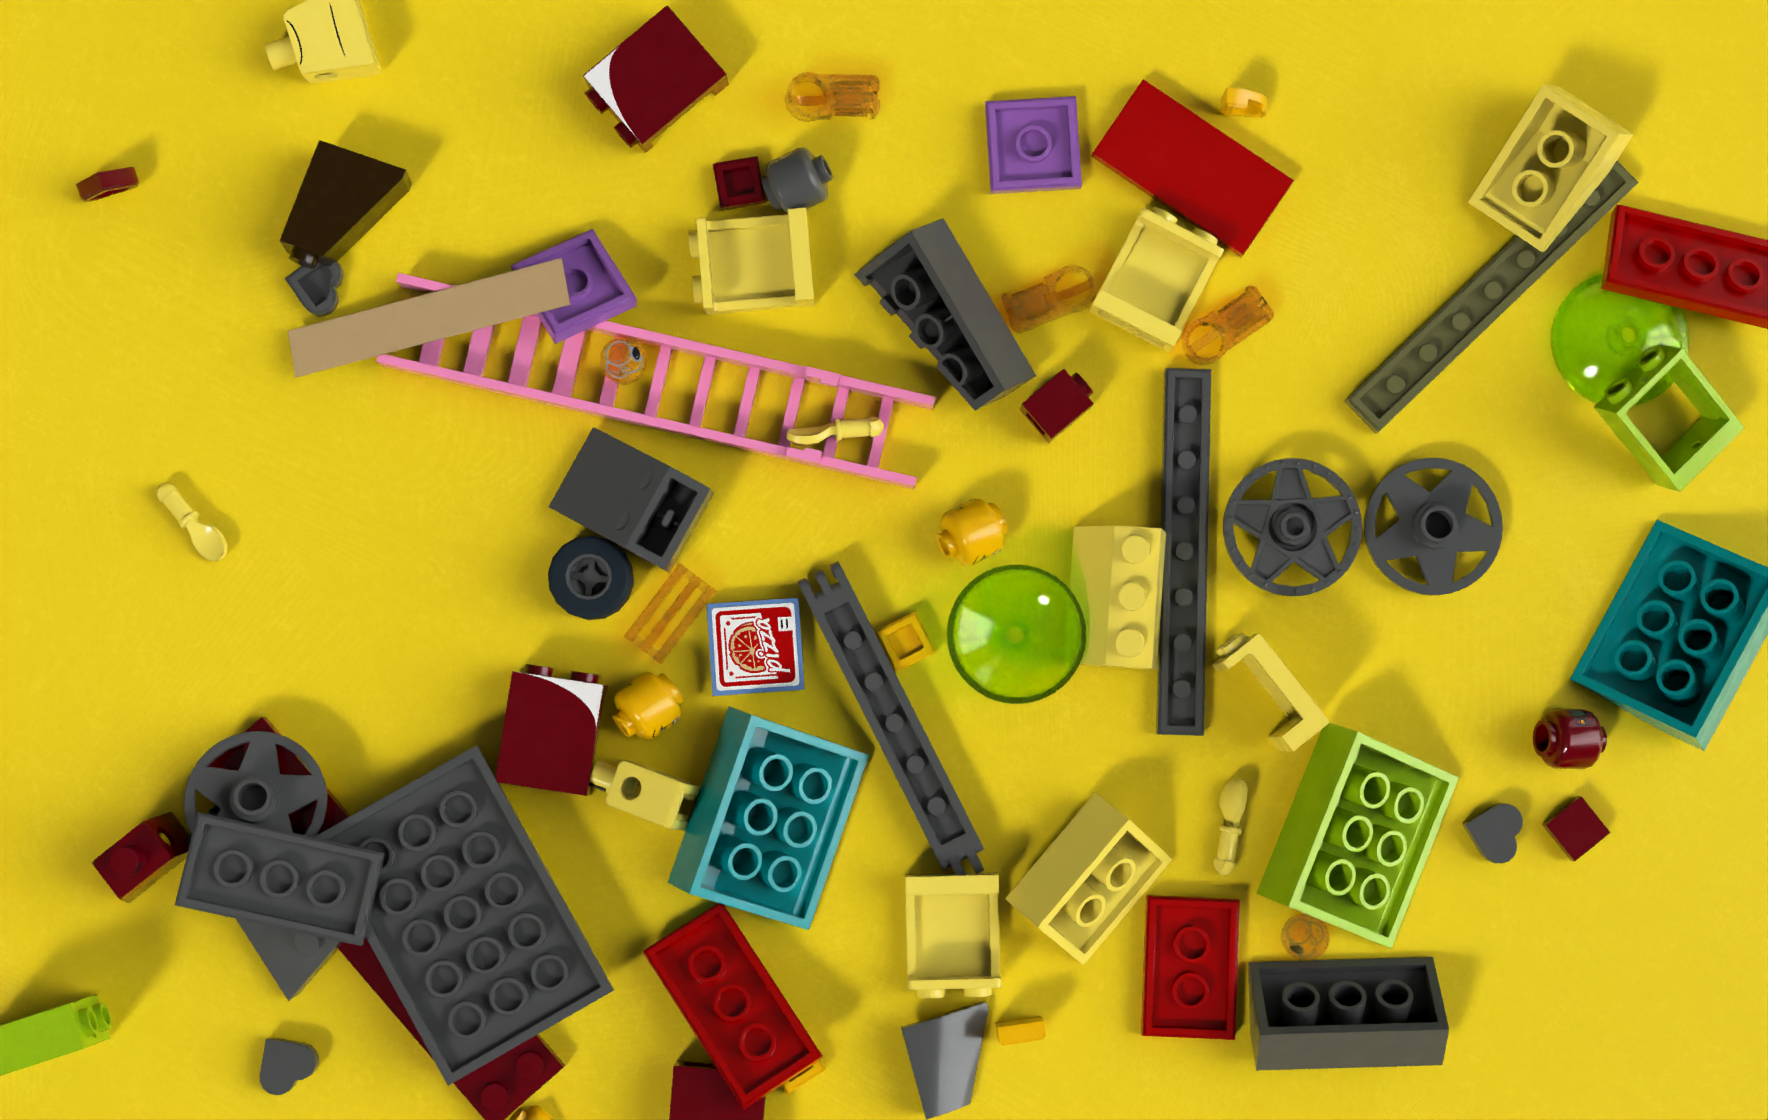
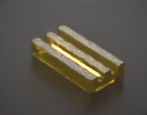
[624,563,717,664]

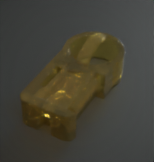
[785,72,880,122]
[1001,265,1097,333]
[1182,286,1274,365]

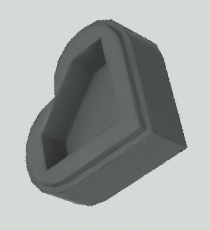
[285,261,343,316]
[1462,803,1523,864]
[260,1037,319,1095]

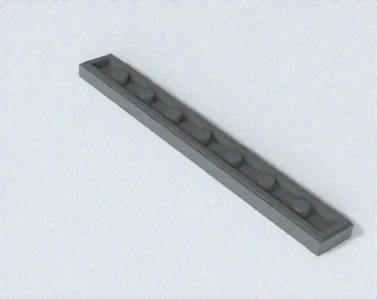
[1156,368,1211,736]

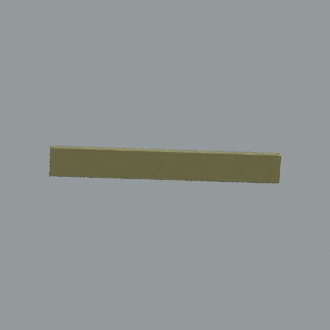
[1344,161,1639,434]

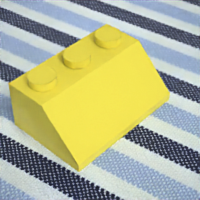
[1065,526,1166,670]
[1005,792,1173,965]

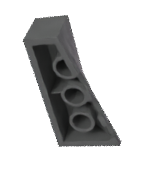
[854,218,1036,411]

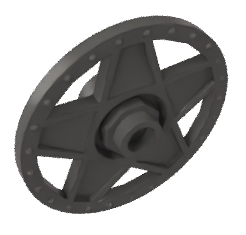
[1223,458,1362,597]
[1364,458,1503,596]
[184,731,328,837]

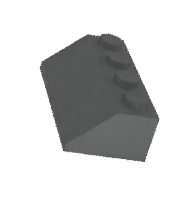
[1248,957,1449,1071]

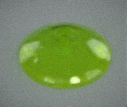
[1551,273,1689,406]
[947,565,1086,704]

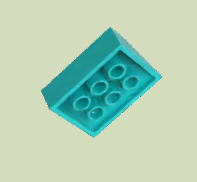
[1570,520,1768,751]
[668,707,869,930]

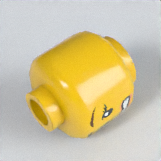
[937,498,1008,566]
[613,672,683,741]

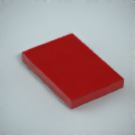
[1141,895,1240,1040]

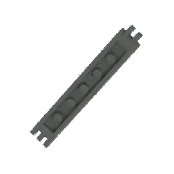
[797,561,984,875]

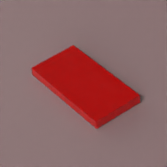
[1091,79,1294,258]
[1601,204,1768,329]
[643,903,823,1110]

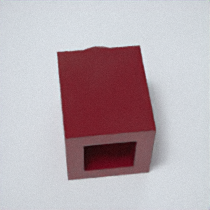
[1019,369,1094,444]

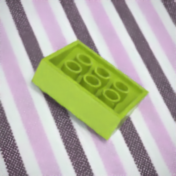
[1256,723,1459,949]

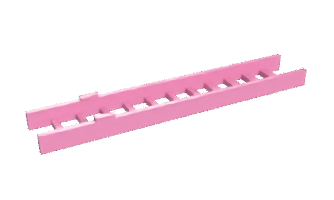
[376,273,935,489]

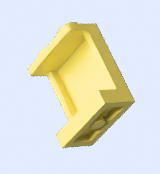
[1089,207,1224,353]
[689,208,815,315]
[1211,632,1330,752]
[905,872,1002,998]

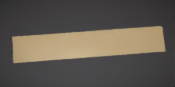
[288,258,571,378]

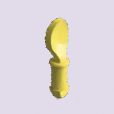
[786,417,884,446]
[156,483,228,562]
[1213,777,1248,876]

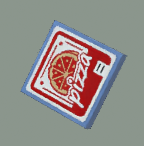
[706,598,805,696]

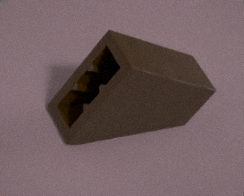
[280,140,412,269]

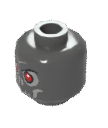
[762,147,833,213]

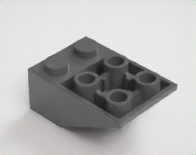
[549,427,714,573]

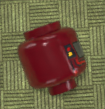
[1533,708,1607,769]

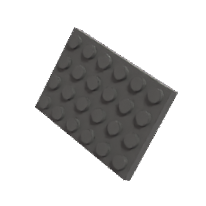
[315,745,615,1086]

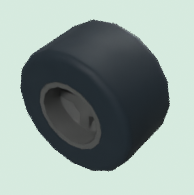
[548,536,634,620]

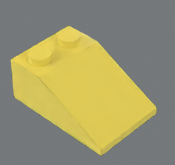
[1468,85,1634,252]

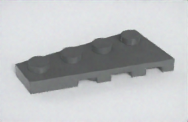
[185,806,343,1001]

